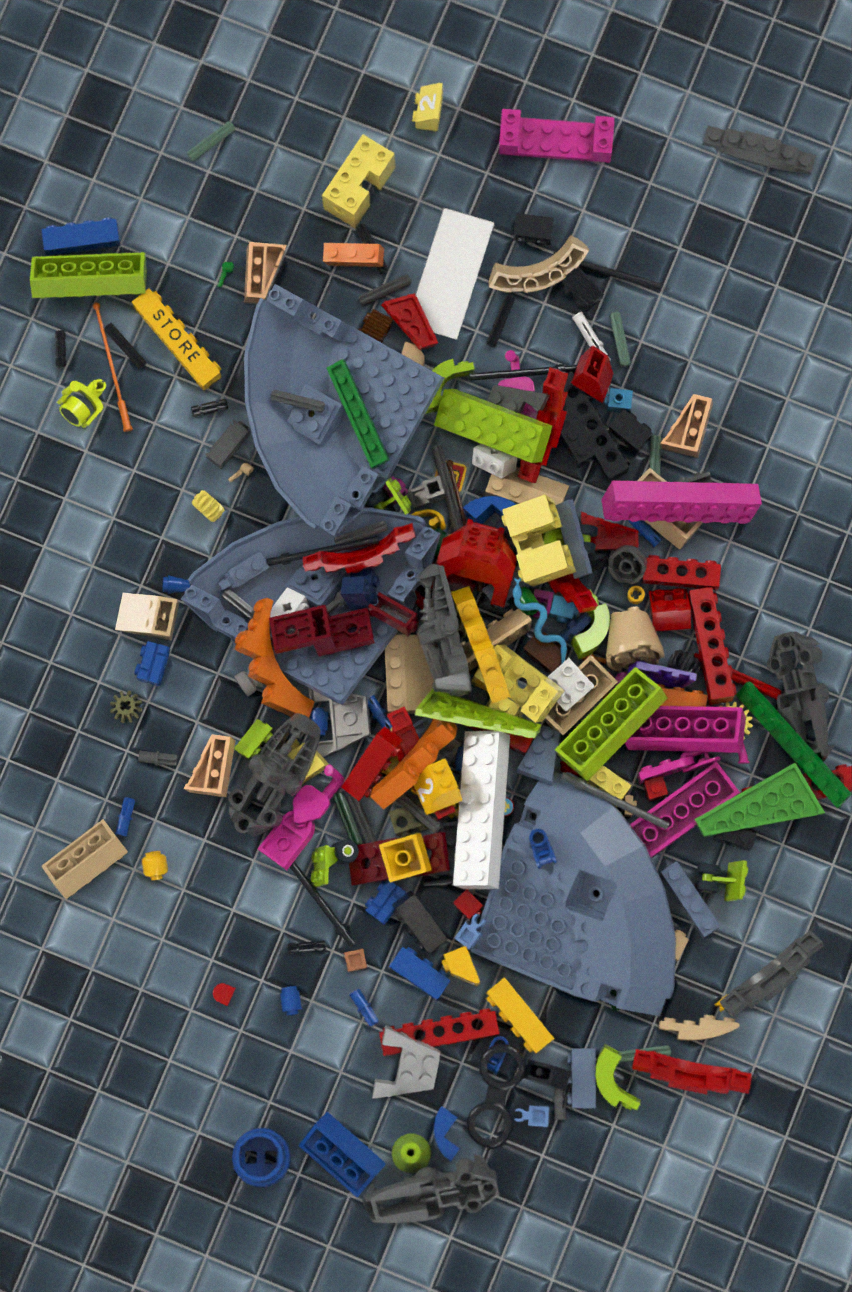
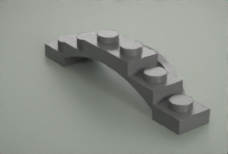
[703,125,816,175]
[720,930,824,1017]

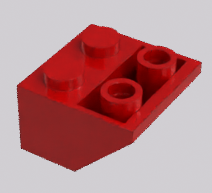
[571,345,613,403]
[649,588,691,631]

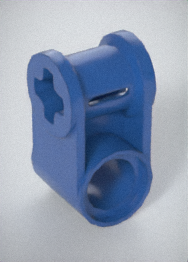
[529,829,557,869]
[487,1036,509,1075]

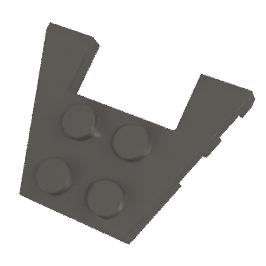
[487,385,550,461]

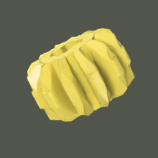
[192,490,225,522]

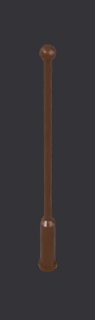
[446,460,485,592]

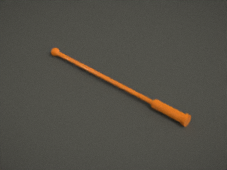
[93,302,133,432]

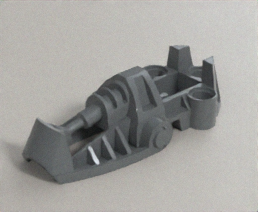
[415,564,471,696]
[767,632,834,761]
[229,713,321,837]
[362,1154,499,1223]

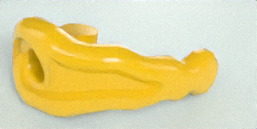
[410,509,446,530]

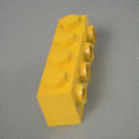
[486,977,554,1054]

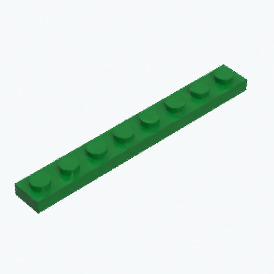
[736,681,852,808]

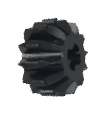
[668,650,702,675]

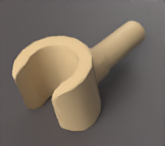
[228,463,254,482]

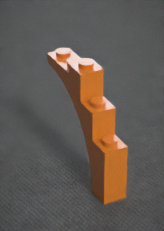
[234,598,315,718]
[370,719,458,809]

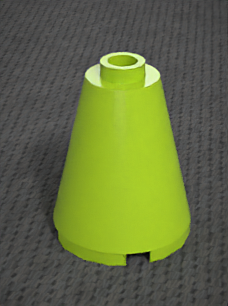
[392,1133,431,1173]

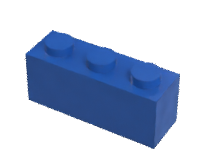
[389,947,451,1001]

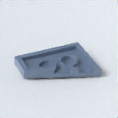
[517,725,561,786]

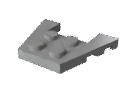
[308,687,371,758]
[372,1026,440,1098]

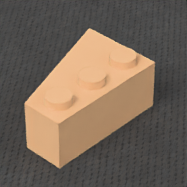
[244,242,287,304]
[660,394,713,458]
[184,734,236,797]

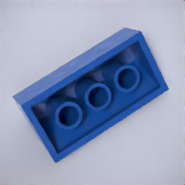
[298,1112,386,1198]

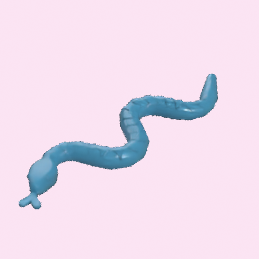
[512,578,567,663]

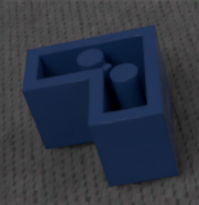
[341,569,380,611]

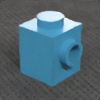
[604,388,633,412]
[549,595,578,624]

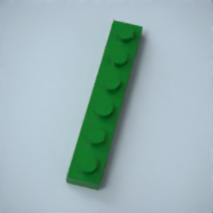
[326,359,390,469]

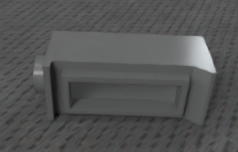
[205,420,250,470]

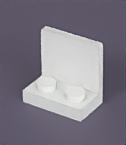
[548,658,594,711]

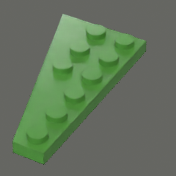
[694,763,825,837]

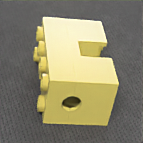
[322,134,395,228]
[501,495,576,587]

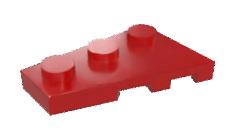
[381,293,438,350]

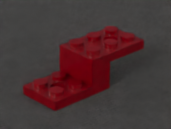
[269,605,375,657]
[349,832,450,886]

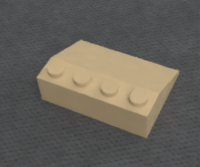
[461,609,532,672]
[385,634,442,714]

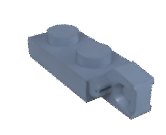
[217,551,270,590]

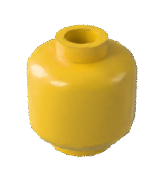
[141,851,168,880]

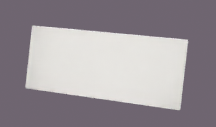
[416,208,494,339]

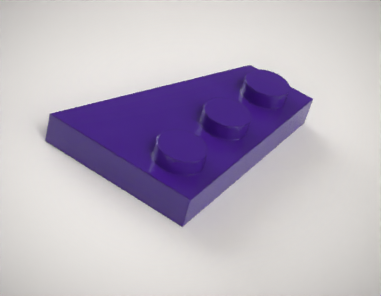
[628,661,697,689]

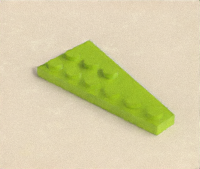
[415,688,542,738]

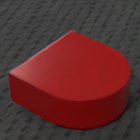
[213,983,236,1006]

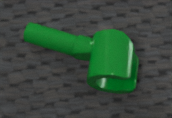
[217,262,234,287]

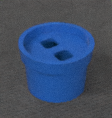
[232,1128,291,1187]

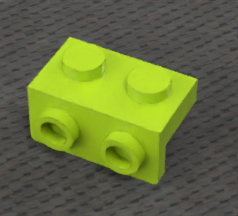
[234,719,273,760]

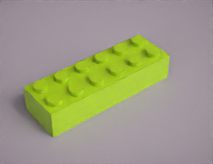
[30,252,147,298]
[434,389,552,463]
[555,667,668,781]

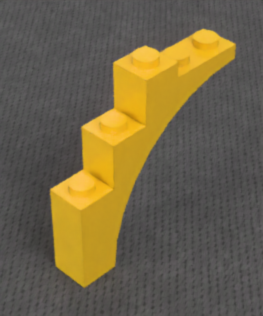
[451,586,510,703]

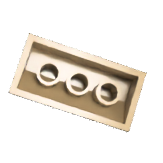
[485,467,569,505]
[637,468,703,550]
[544,655,618,736]
[41,819,128,899]

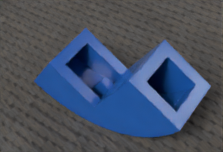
[463,496,516,524]
[434,1106,460,1162]

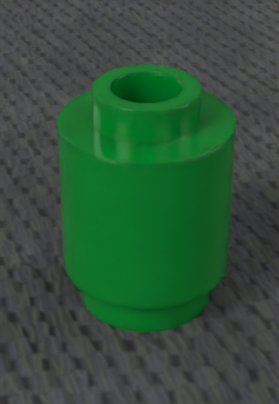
[520,586,539,615]

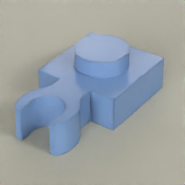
[455,914,487,950]
[515,1106,549,1127]

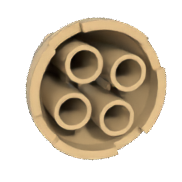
[606,606,664,671]

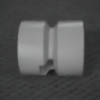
[234,666,265,697]

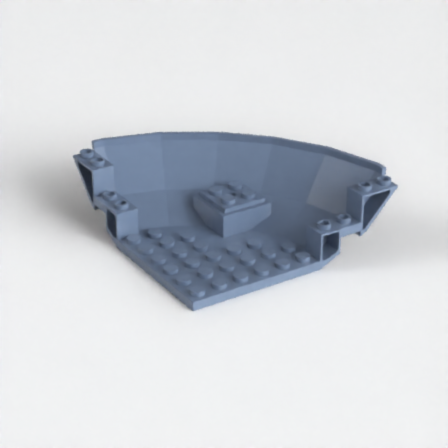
[244,284,444,536]
[181,508,440,705]
[470,771,676,1016]

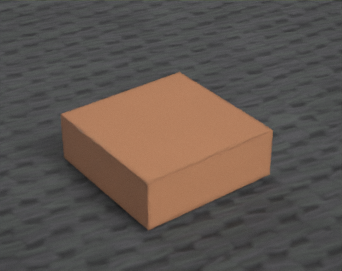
[344,949,367,972]

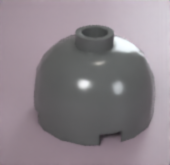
[608,545,647,584]

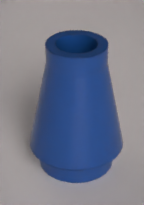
[163,575,190,594]

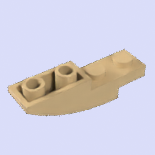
[658,1015,740,1041]

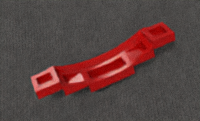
[518,367,569,483]
[303,523,415,573]
[542,534,598,613]
[387,706,456,820]
[632,1049,752,1095]

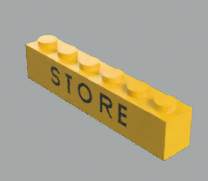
[132,288,221,391]

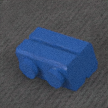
[135,641,170,686]
[365,880,407,925]

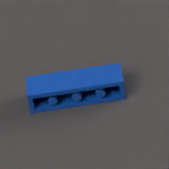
[42,218,121,256]

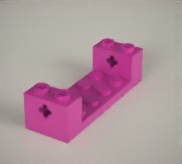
[499,109,615,163]

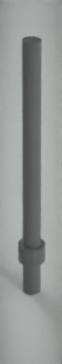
[561,772,669,830]

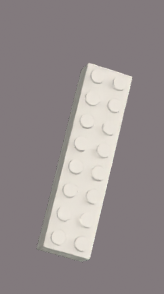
[453,731,510,889]

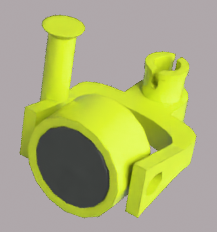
[57,379,106,428]

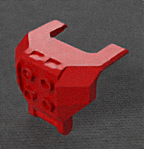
[431,519,517,608]

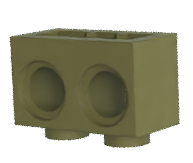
[389,802,429,838]

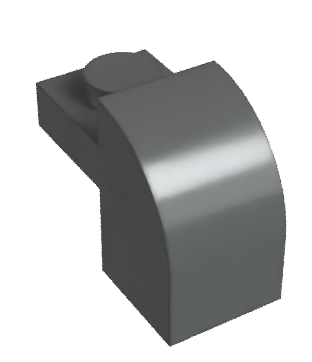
[408,475,448,509]

